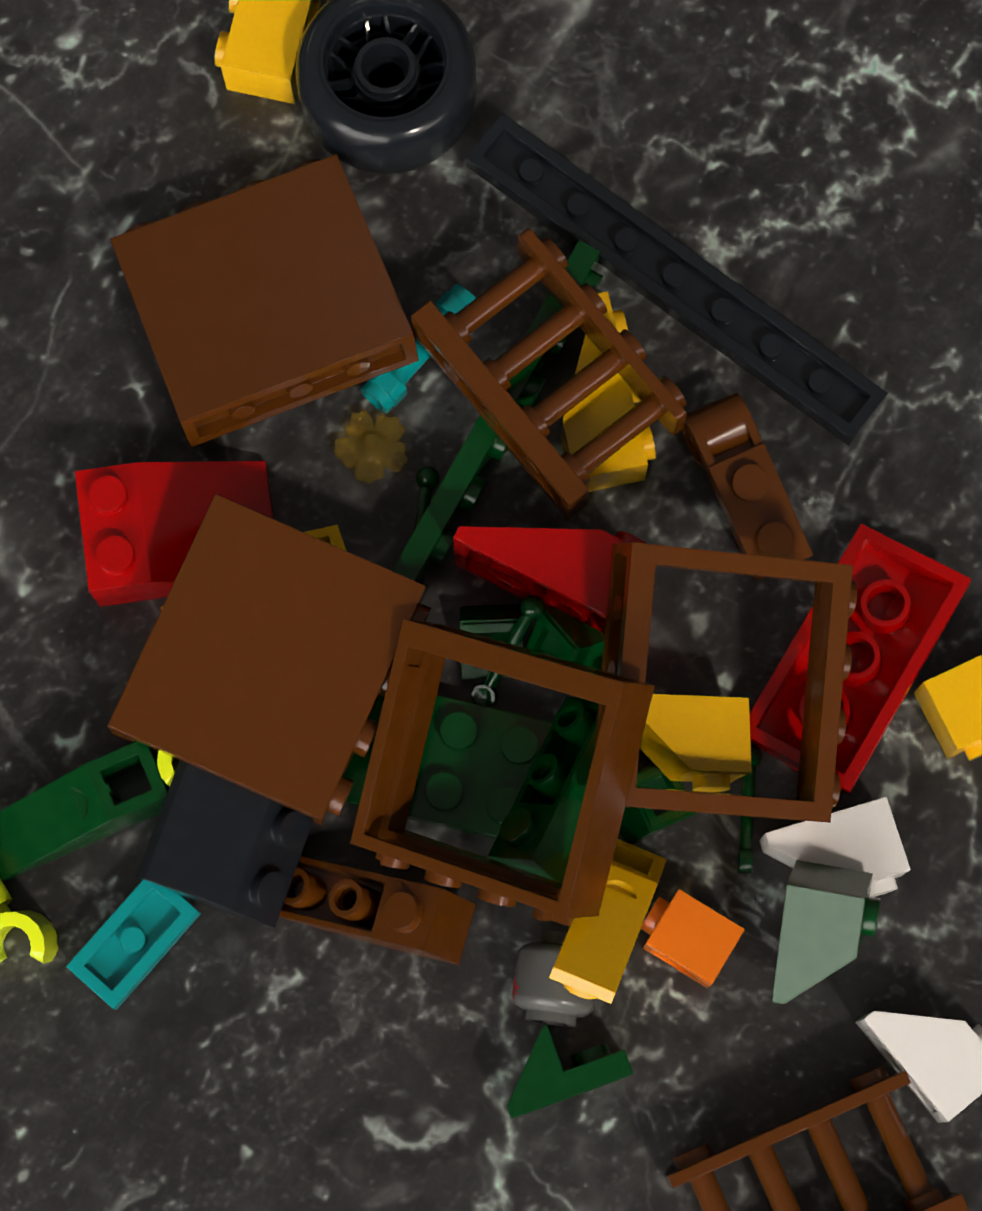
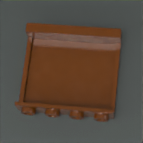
[110,154,419,447]
[108,494,431,826]

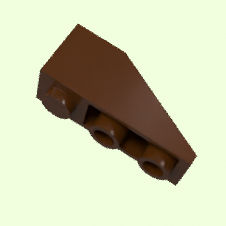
[279,856,476,965]

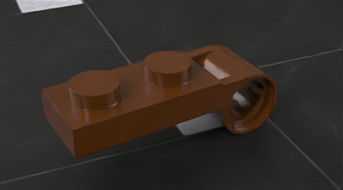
[682,392,813,581]

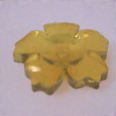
[334,410,408,484]

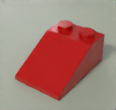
[75,461,274,607]
[453,526,657,634]

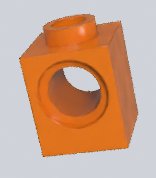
[641,889,745,988]

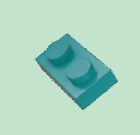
[66,880,201,1010]

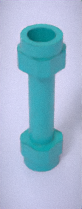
[360,284,476,414]

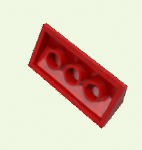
[749,524,971,794]

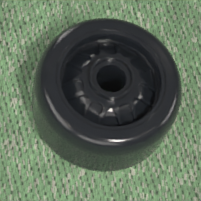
[295,0,477,174]

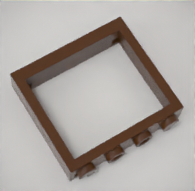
[594,542,857,823]
[350,619,655,926]

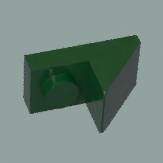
[507,1022,633,1119]

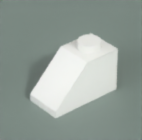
[759,797,911,897]
[855,1011,982,1123]

